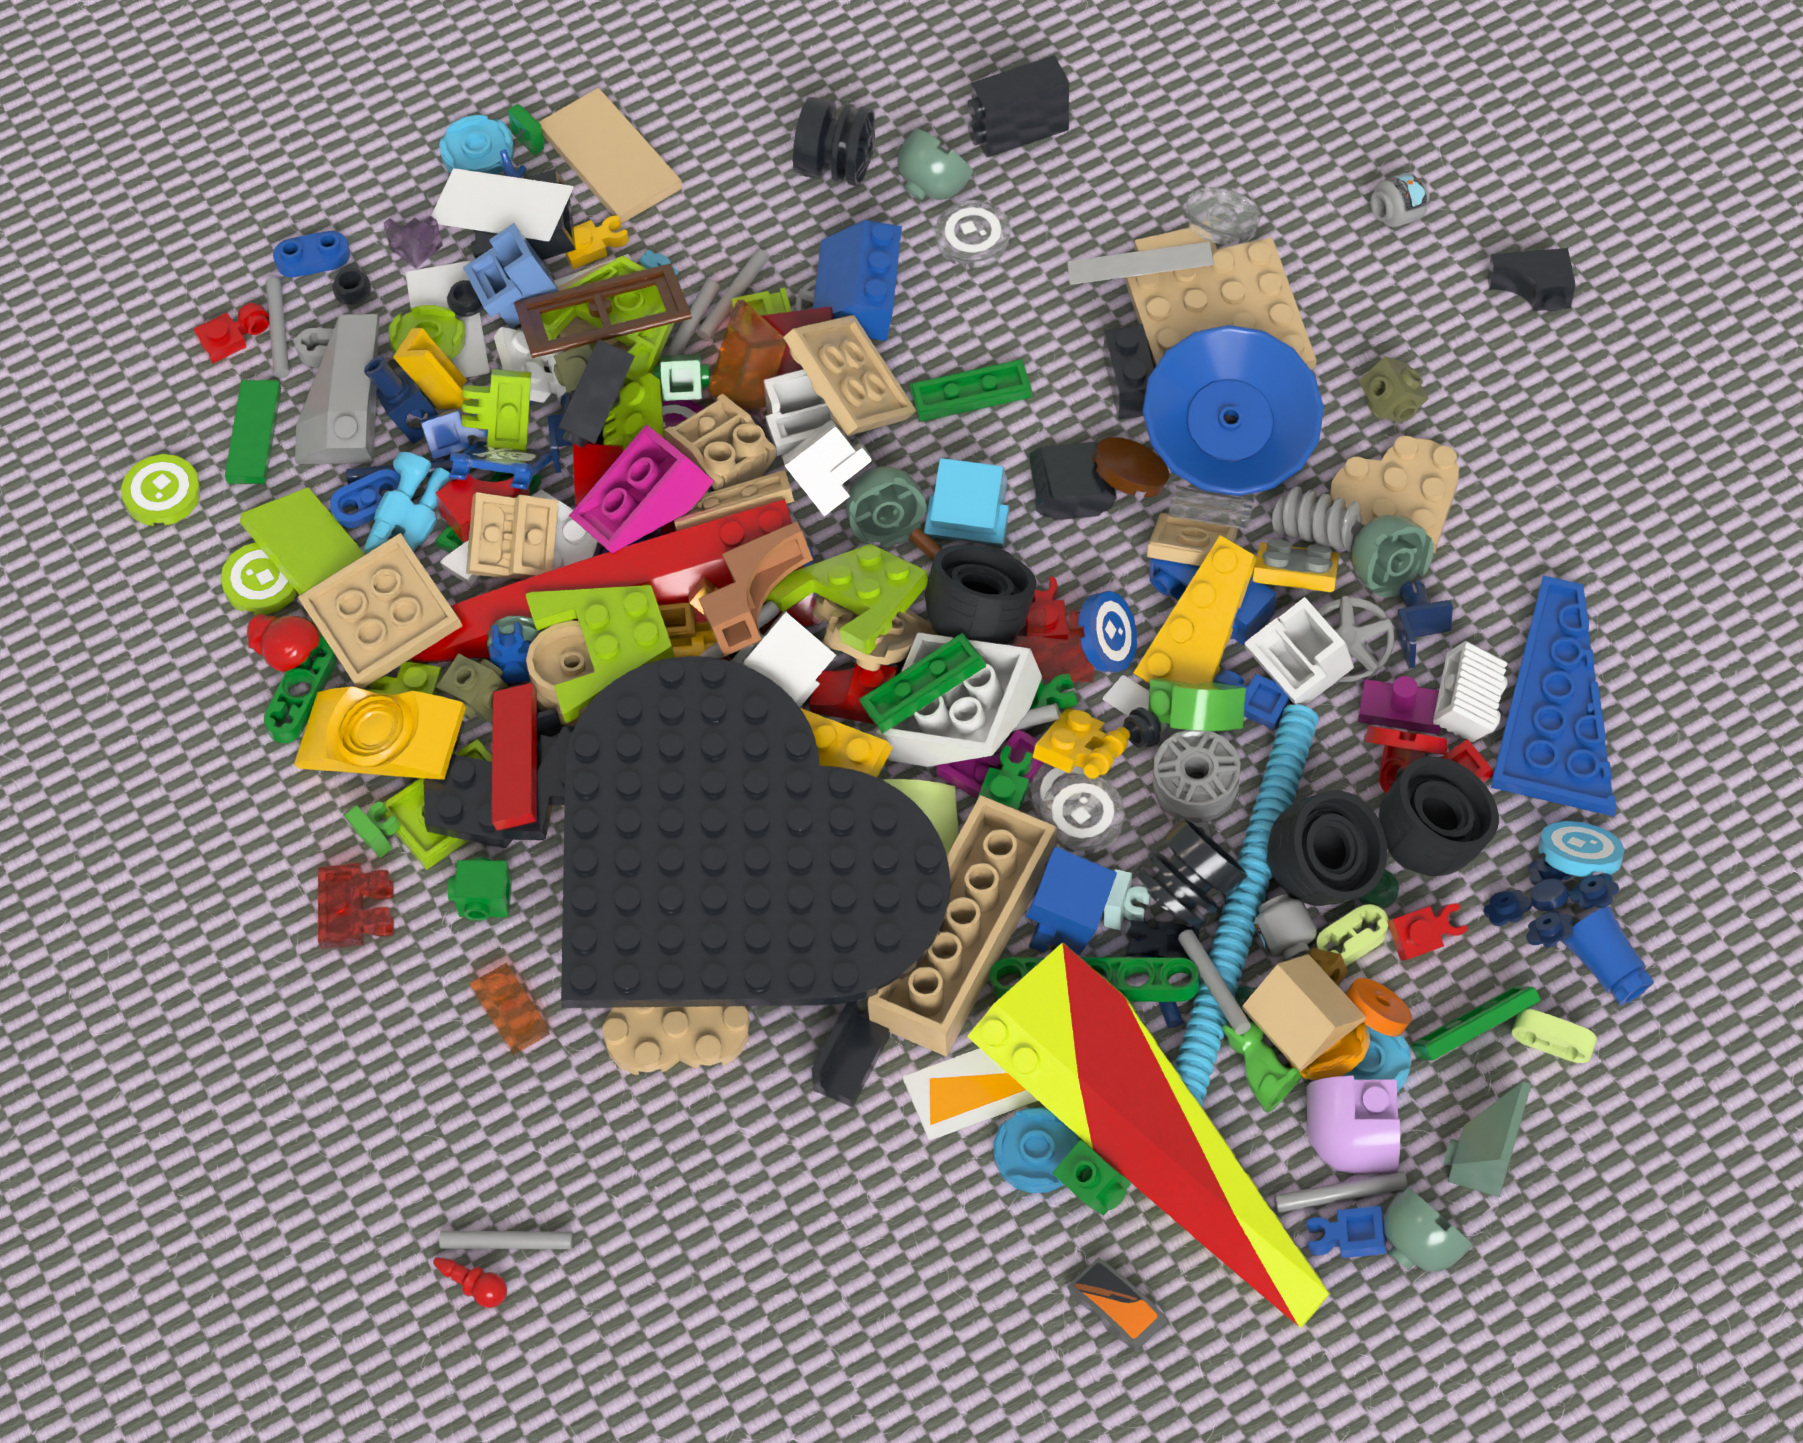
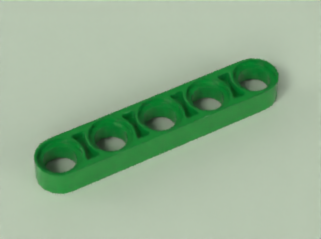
[989,957,1200,1002]

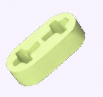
[1316,904,1389,966]
[1512,1009,1597,1063]

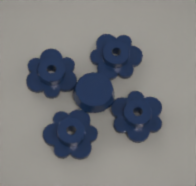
[1483,856,1620,947]

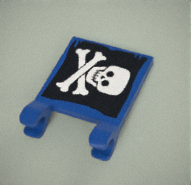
[449,441,553,490]

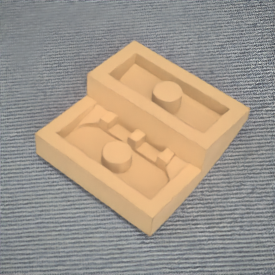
[466,492,558,579]

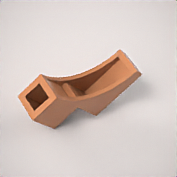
[698,521,813,656]

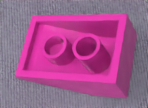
[569,424,714,553]

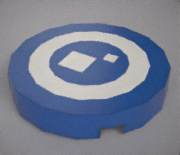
[1078,591,1137,673]

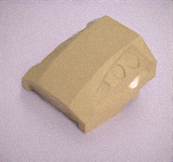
[664,394,776,491]

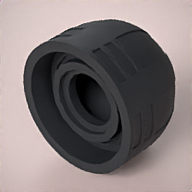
[925,545,1037,645]
[1378,757,1499,876]
[1267,790,1387,906]

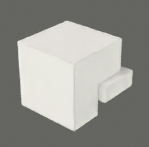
[763,369,852,462]
[782,419,872,516]
[1244,597,1354,706]
[731,611,836,707]

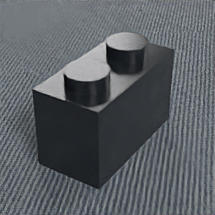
[1104,324,1154,420]

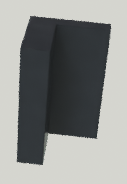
[811,1001,890,1107]

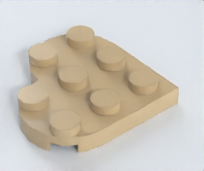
[1330,436,1459,553]
[812,594,937,671]
[602,1006,750,1075]

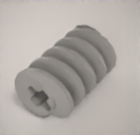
[1272,486,1362,552]

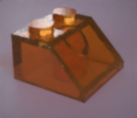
[708,300,786,410]

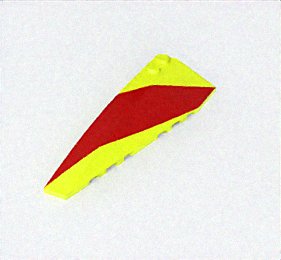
[967,943,1330,1328]

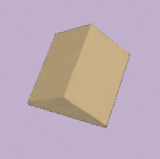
[1242,954,1366,1072]

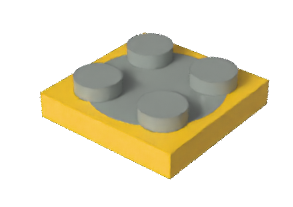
[1253,539,1340,592]

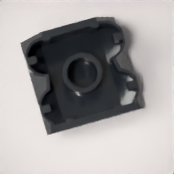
[1029,442,1117,520]

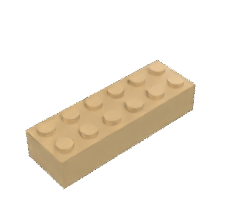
[868,795,1057,1057]

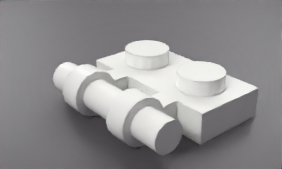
[494,327,573,403]

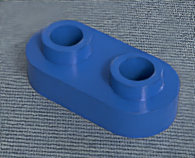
[273,231,350,278]
[330,469,401,528]

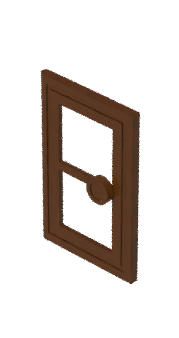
[514,263,692,358]

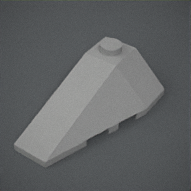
[295,314,379,464]

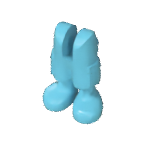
[364,452,454,554]

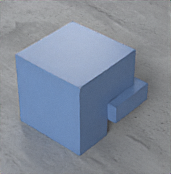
[463,223,559,329]

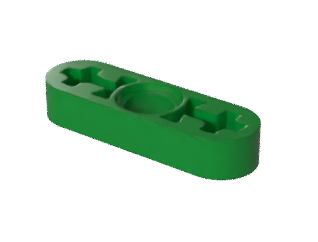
[264,636,337,743]

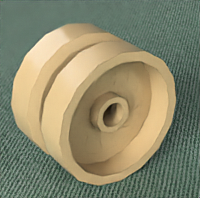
[526,620,595,726]

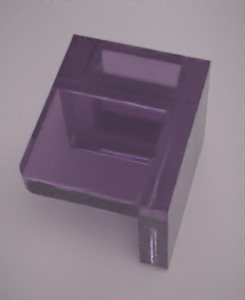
[384,216,443,269]

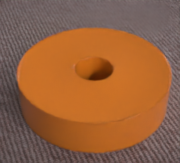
[1345,978,1412,1037]

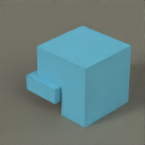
[924,458,1010,547]

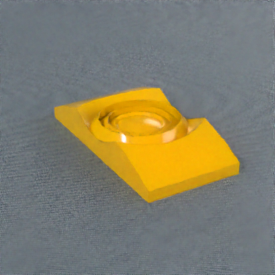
[294,686,466,780]

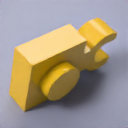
[564,215,629,269]

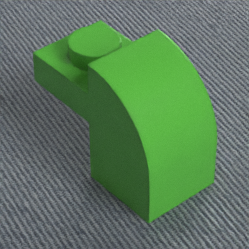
[1148,678,1246,731]

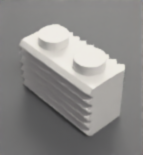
[1433,641,1508,742]

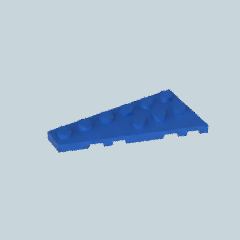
[1491,575,1617,817]

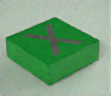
[507,104,545,156]

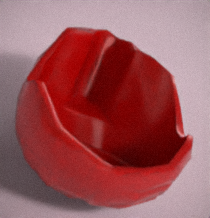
[247,614,320,672]

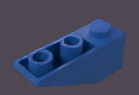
[1150,558,1277,646]

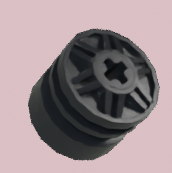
[792,97,875,186]
[1134,817,1248,930]

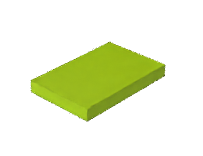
[240,487,365,595]
[381,738,492,870]

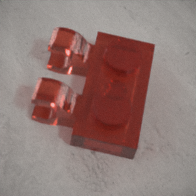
[1014,608,1095,683]
[318,863,394,949]

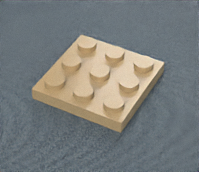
[783,315,917,436]
[298,533,462,689]

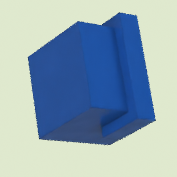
[1025,846,1117,956]

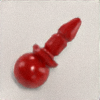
[433,1257,507,1308]

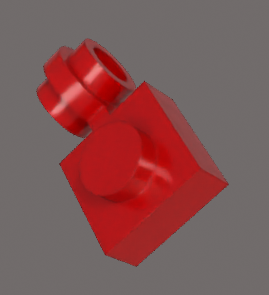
[193,303,269,364]

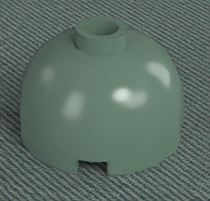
[897,128,973,201]
[845,466,927,547]
[1351,515,1434,597]
[1384,1185,1473,1272]

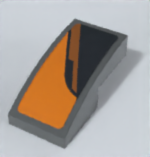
[1067,1257,1167,1351]

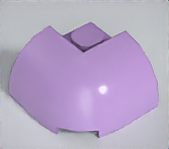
[1306,1076,1400,1174]

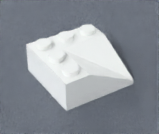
[876,633,1042,767]

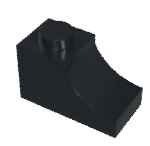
[1487,248,1576,311]

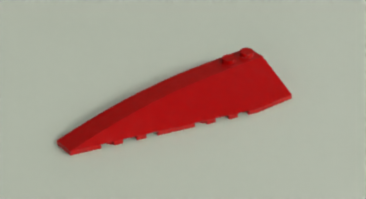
[411,499,821,663]

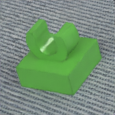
[344,801,401,859]

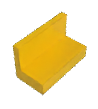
[393,328,471,409]

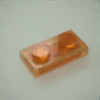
[469,963,550,1055]

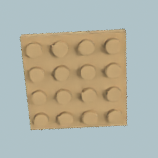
[1124,237,1316,370]

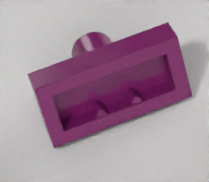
[1358,676,1441,735]

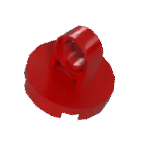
[1364,725,1448,793]

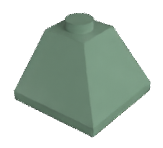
[1444,1082,1531,1197]

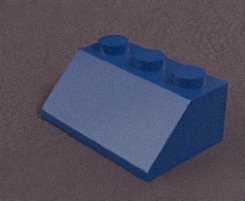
[813,220,902,341]

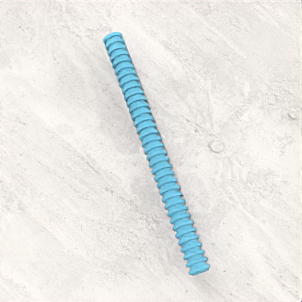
[1175,705,1319,1107]

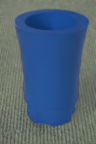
[1561,906,1654,1006]

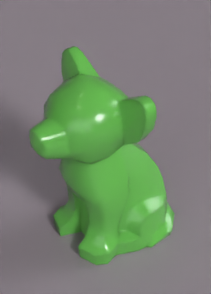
[1222,1020,1302,1113]

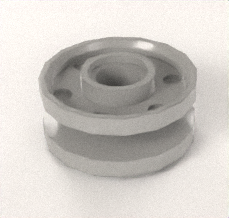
[1153,730,1241,822]

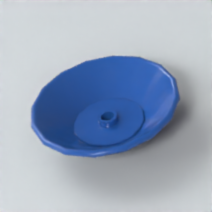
[1142,325,1324,496]

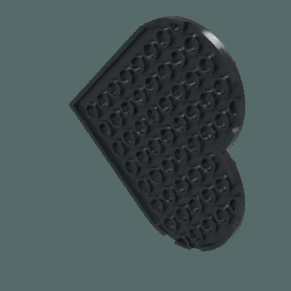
[561,656,950,1008]

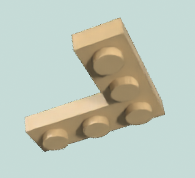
[674,470,794,531]

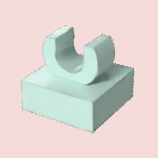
[1104,869,1150,930]

